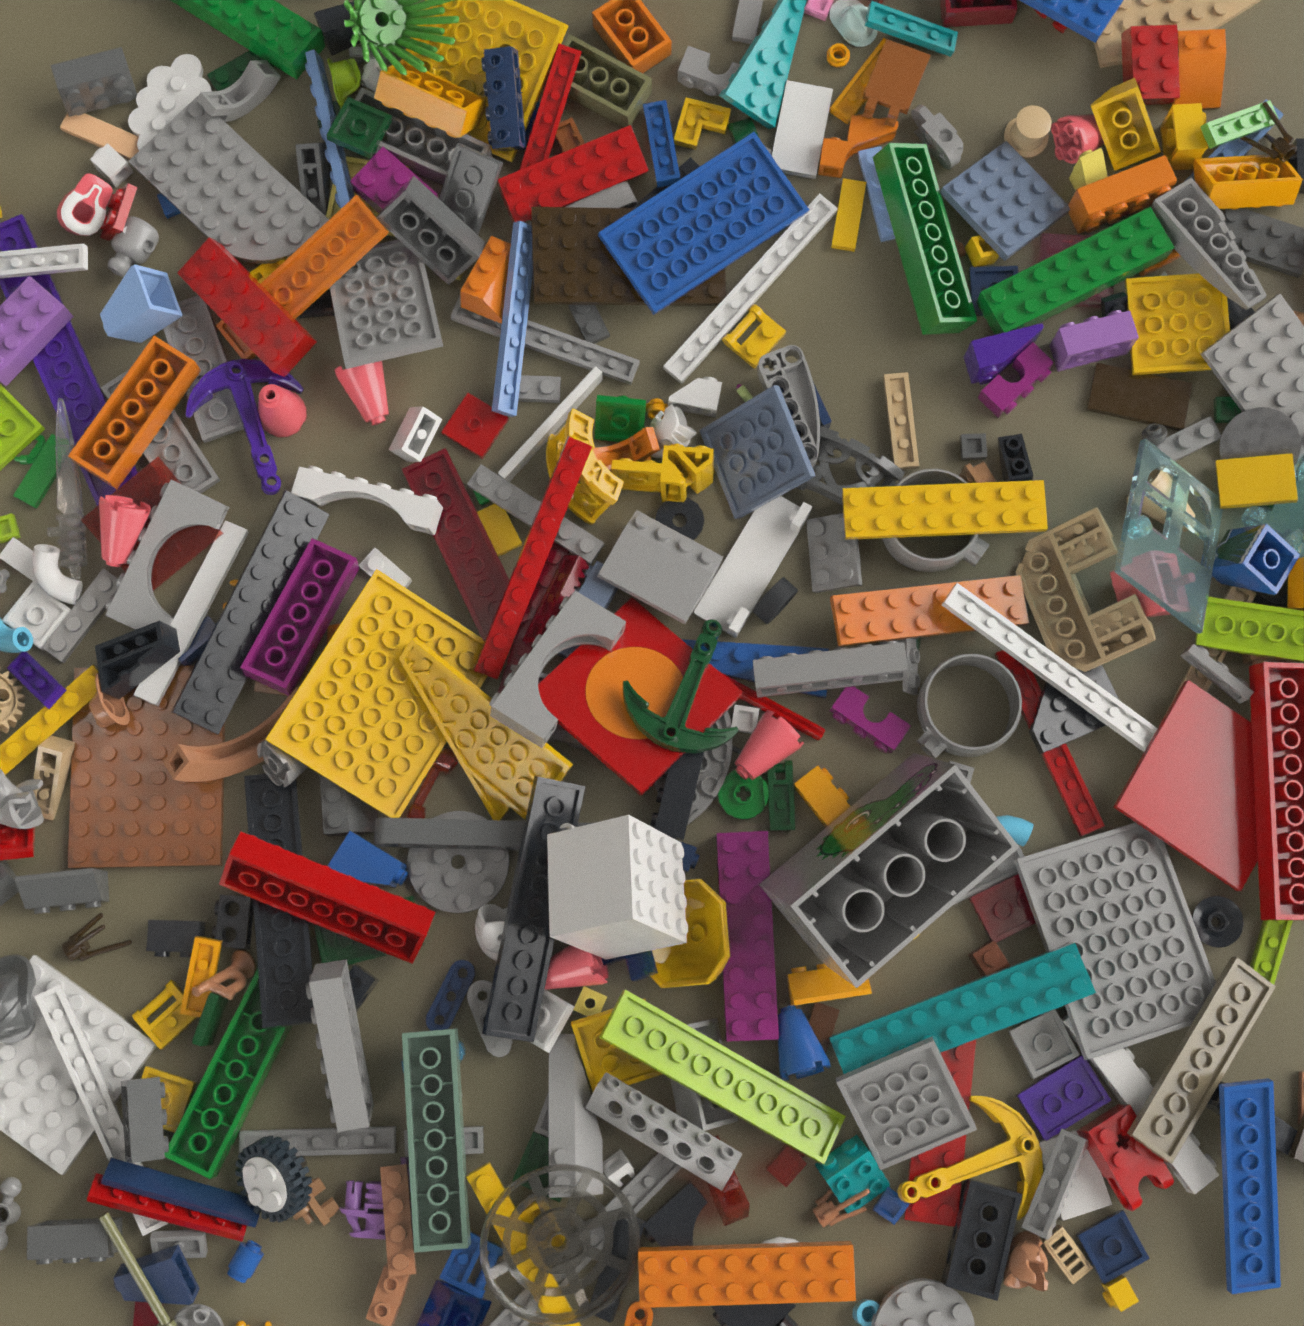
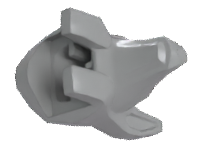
[0,768,44,829]

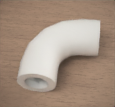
[32,544,83,605]

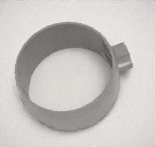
[882,469,989,572]
[916,654,1022,759]

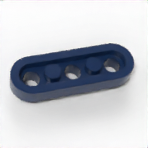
[426,960,476,1030]

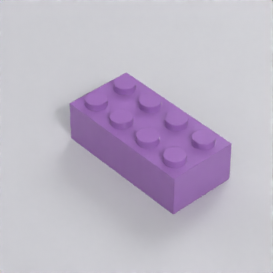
[0,276,74,386]

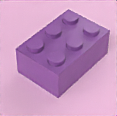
[1049,310,1139,372]

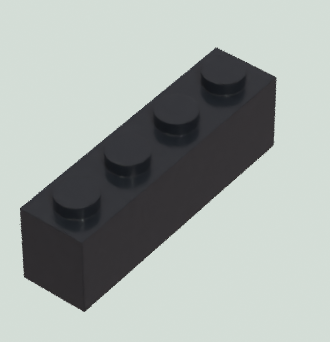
[650,751,705,841]

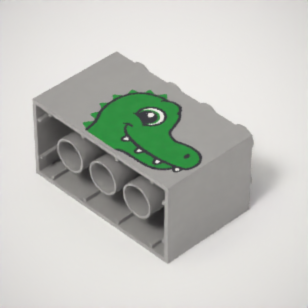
[759,753,1019,988]

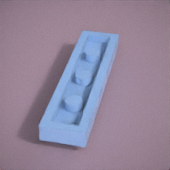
[857,146,895,242]

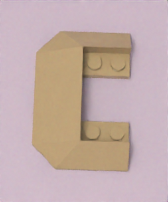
[1015,507,1156,672]

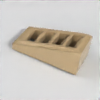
[1041,1224,1093,1284]

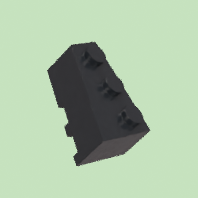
[95,620,180,699]

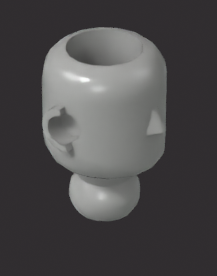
[108,216,159,277]

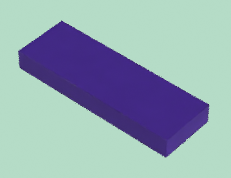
[7,651,66,709]

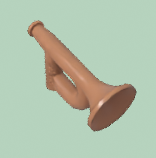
[192,949,256,1000]

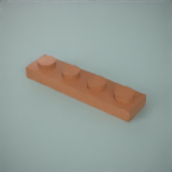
[380,1164,417,1277]

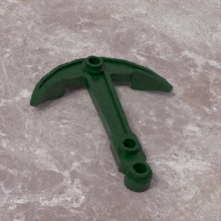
[622,619,739,753]

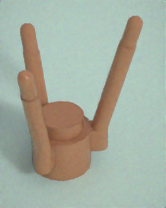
[812,1188,870,1228]

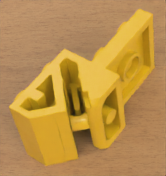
[611,444,714,502]

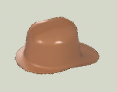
[89,672,130,728]

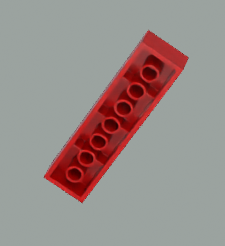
[219,832,436,964]

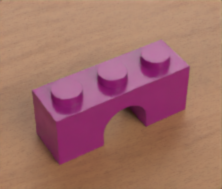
[978,342,1054,418]
[830,686,911,753]

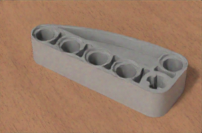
[757,345,820,468]

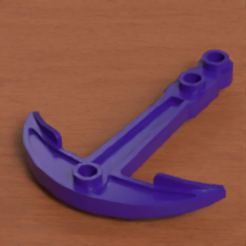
[186,359,304,495]

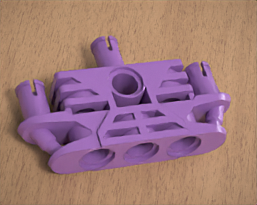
[340,1157,470,1240]

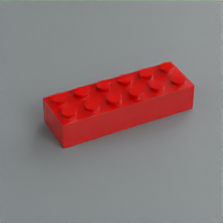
[496,125,649,223]
[177,237,317,377]

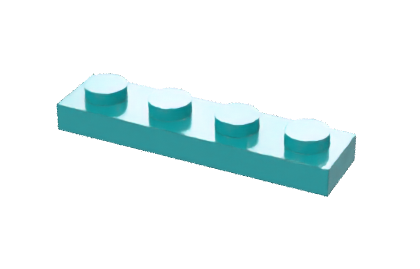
[864,1,958,57]

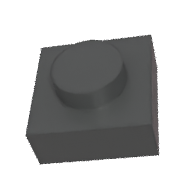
[960,433,987,461]

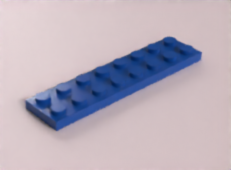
[1219,1078,1281,1294]

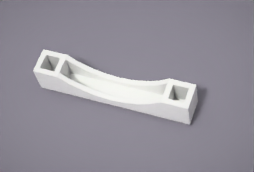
[291,466,443,535]

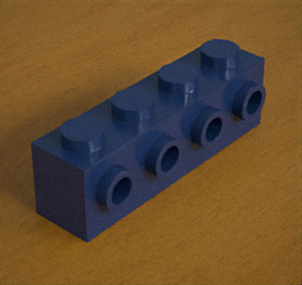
[481,46,526,152]

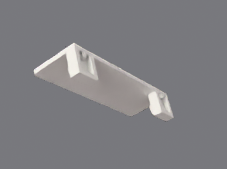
[694,496,812,638]

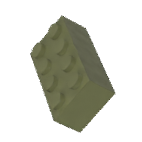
[547,34,652,128]

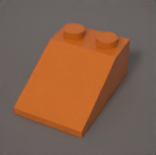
[1172,29,1226,109]

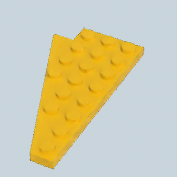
[399,637,573,821]

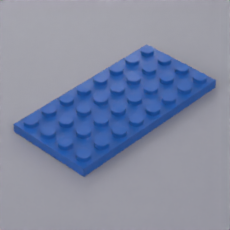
[598,132,809,315]

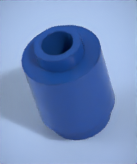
[227,1240,264,1283]

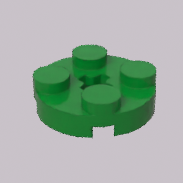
[718,770,769,820]

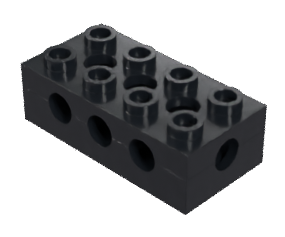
[941,1178,1022,1301]

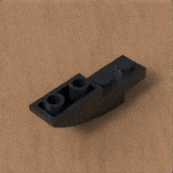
[998,433,1034,482]

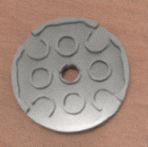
[407,811,510,913]
[871,1278,975,1326]

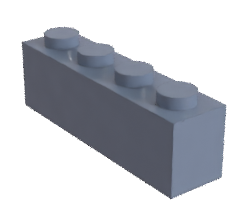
[556,561,619,659]

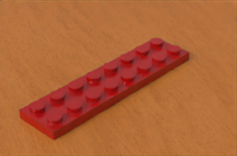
[903,1039,976,1227]

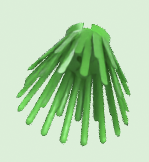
[344,0,459,75]

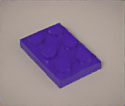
[1016,1054,1111,1141]

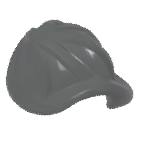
[0,954,36,1043]

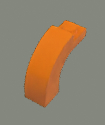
[593,427,660,473]

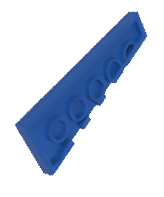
[681,639,829,698]

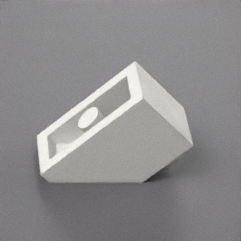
[668,377,722,417]

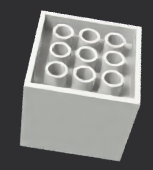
[547,815,688,959]

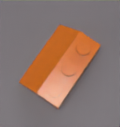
[460,236,511,324]

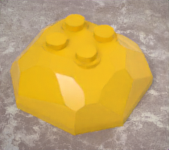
[637,879,730,988]

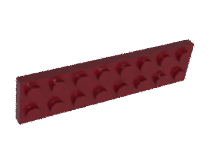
[402,448,529,641]

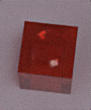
[765,1144,807,1188]

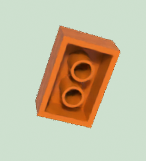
[592,0,672,73]

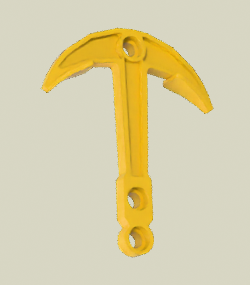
[897,1096,1043,1221]

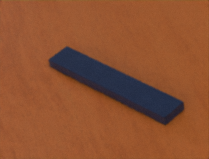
[101,1157,260,1228]

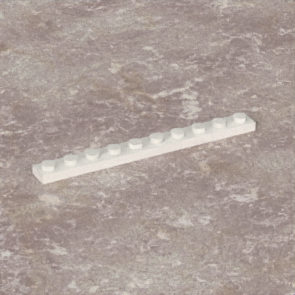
[663,193,838,384]
[942,583,1158,752]
[34,984,168,1236]

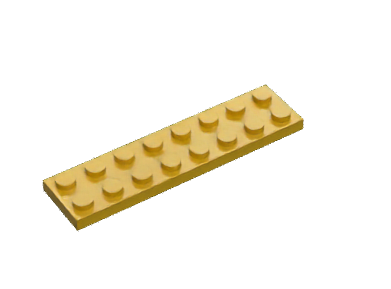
[842,480,1048,540]

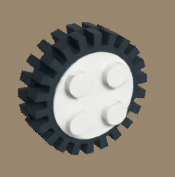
[235,1136,312,1223]

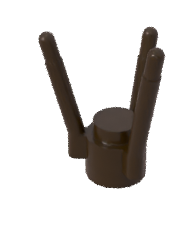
[1240,102,1297,162]
[62,913,132,962]

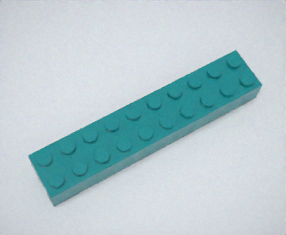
[830,942,1096,1074]

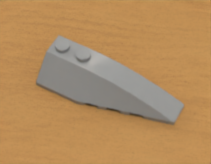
[1151,178,1267,310]
[549,1034,603,1198]

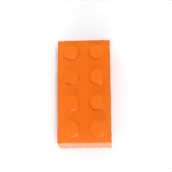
[1068,155,1177,234]

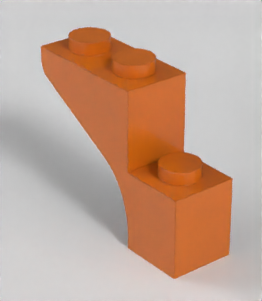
[818,114,898,178]

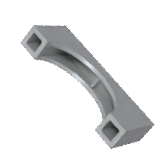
[105,480,230,630]
[489,590,626,748]

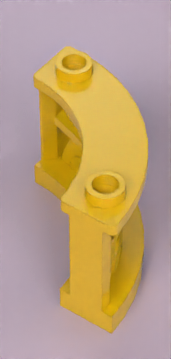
[546,408,624,525]

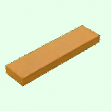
[829,38,886,125]

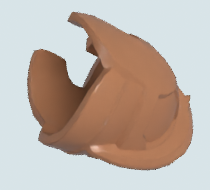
[1003,1230,1048,1292]

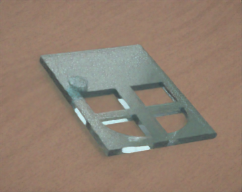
[1114,439,1223,634]

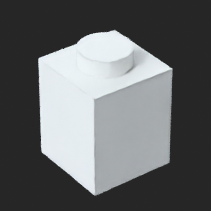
[90,143,133,188]

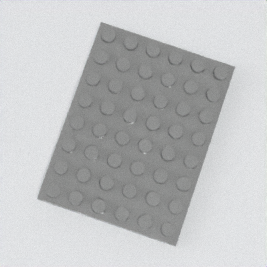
[1014,823,1216,1060]

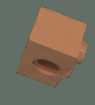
[366,1263,411,1326]

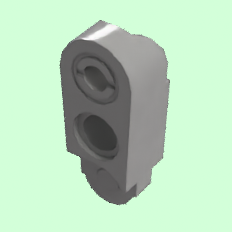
[911,104,963,169]
[467,980,513,1057]

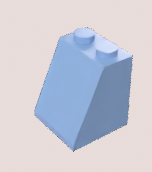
[100,264,183,343]

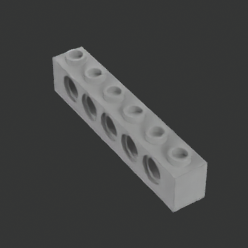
[586,1072,742,1191]

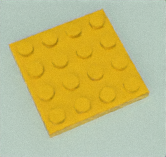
[1125,273,1230,375]

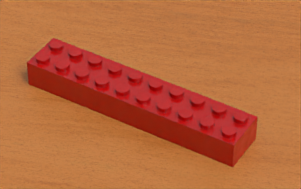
[1249,662,1304,921]

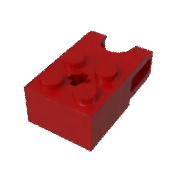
[1077,1104,1174,1212]

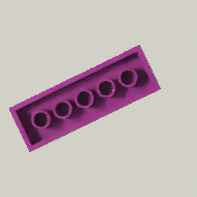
[240,538,360,696]

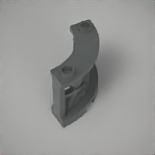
[796,426,905,506]

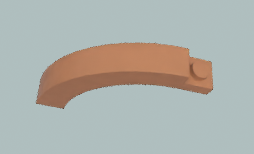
[163,686,299,782]

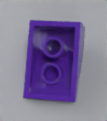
[963,323,1044,385]

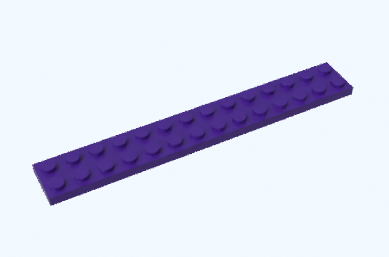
[0,214,153,510]

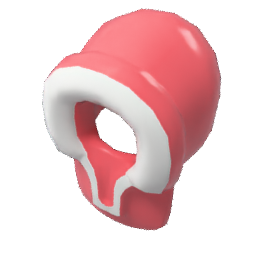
[57,173,113,236]

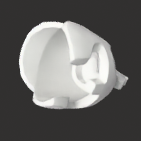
[650,404,697,458]
[475,904,508,961]

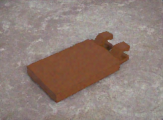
[862,39,931,127]

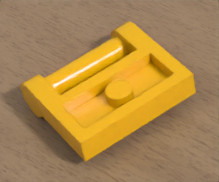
[722,304,786,369]
[132,980,198,1050]

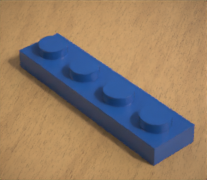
[643,100,680,187]

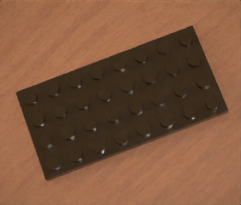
[531,207,726,306]

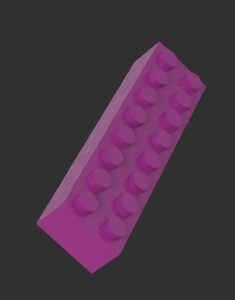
[716,831,779,1041]

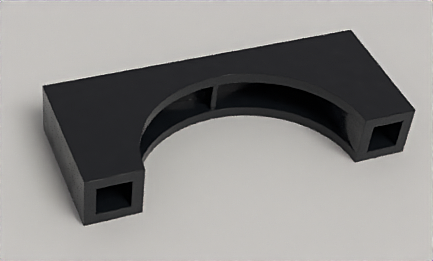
[643,1180,796,1326]

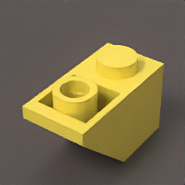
[1069,148,1108,190]

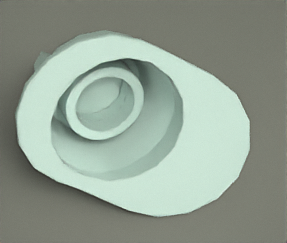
[829,0,878,47]

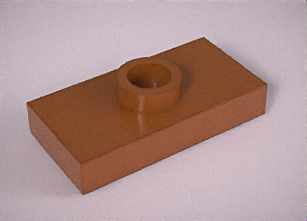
[555,117,585,153]

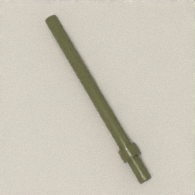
[98,1211,177,1326]

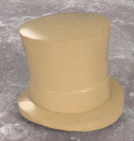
[1004,105,1052,159]

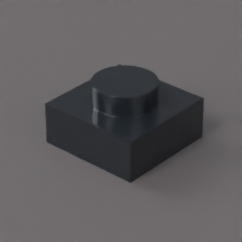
[1101,291,1128,317]

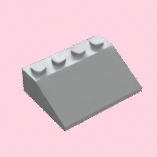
[597,510,723,624]

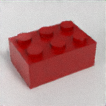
[1121,25,1180,105]

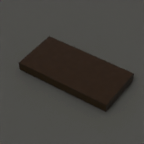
[1086,363,1192,431]

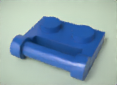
[439,1231,506,1298]

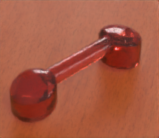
[407,748,459,819]

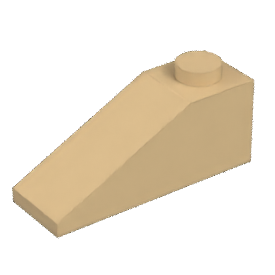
[33,736,75,820]

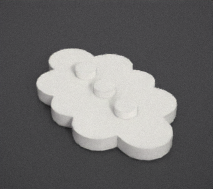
[128,54,212,151]

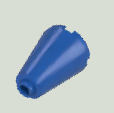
[778,1005,831,1081]

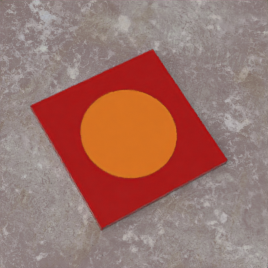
[538,598,743,796]

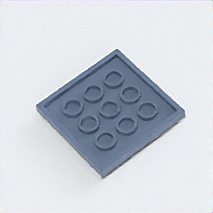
[940,141,1070,261]
[699,385,816,519]

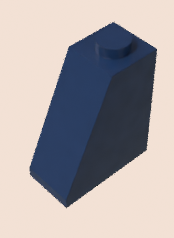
[113,1244,200,1305]

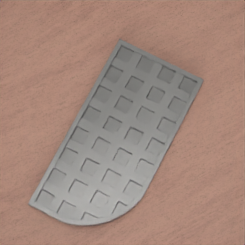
[129,96,329,264]

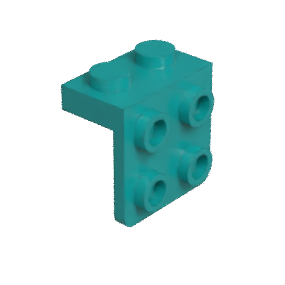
[814,1134,890,1214]

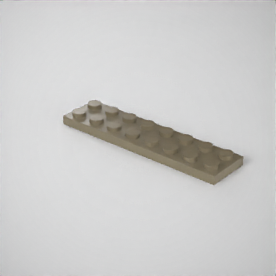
[1127,957,1276,1164]

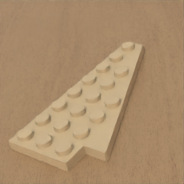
[1094,0,1261,68]

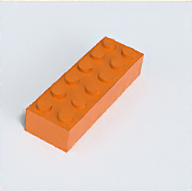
[68,336,201,490]

